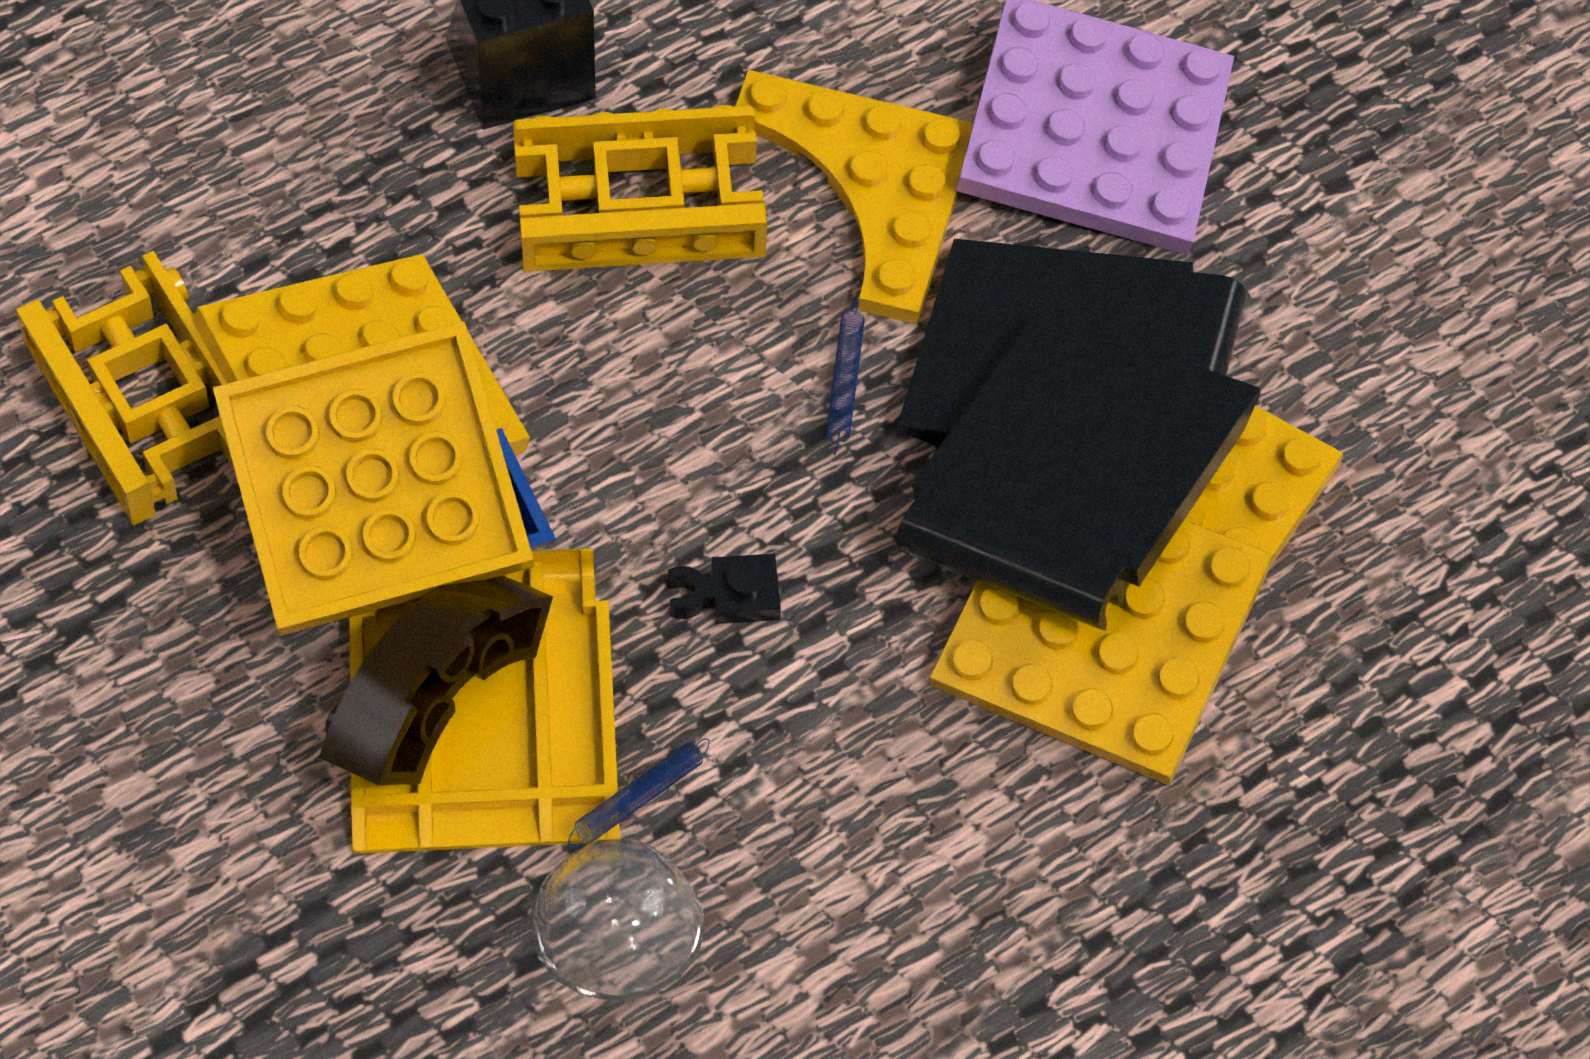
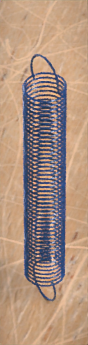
[825,299,865,455]
[568,738,710,848]

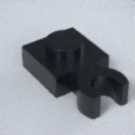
[667,553,781,624]

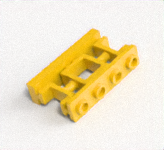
[513,105,767,272]
[16,251,235,526]

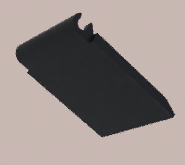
[897,238,1247,446]
[896,310,1261,631]

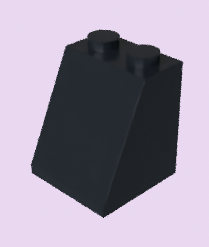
[446,0,596,130]

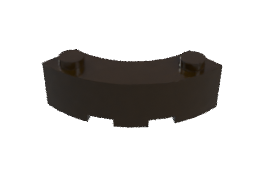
[319,576,553,785]

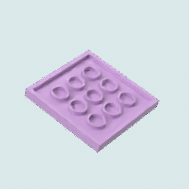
[956,0,1234,254]

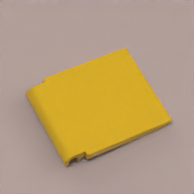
[349,548,620,854]

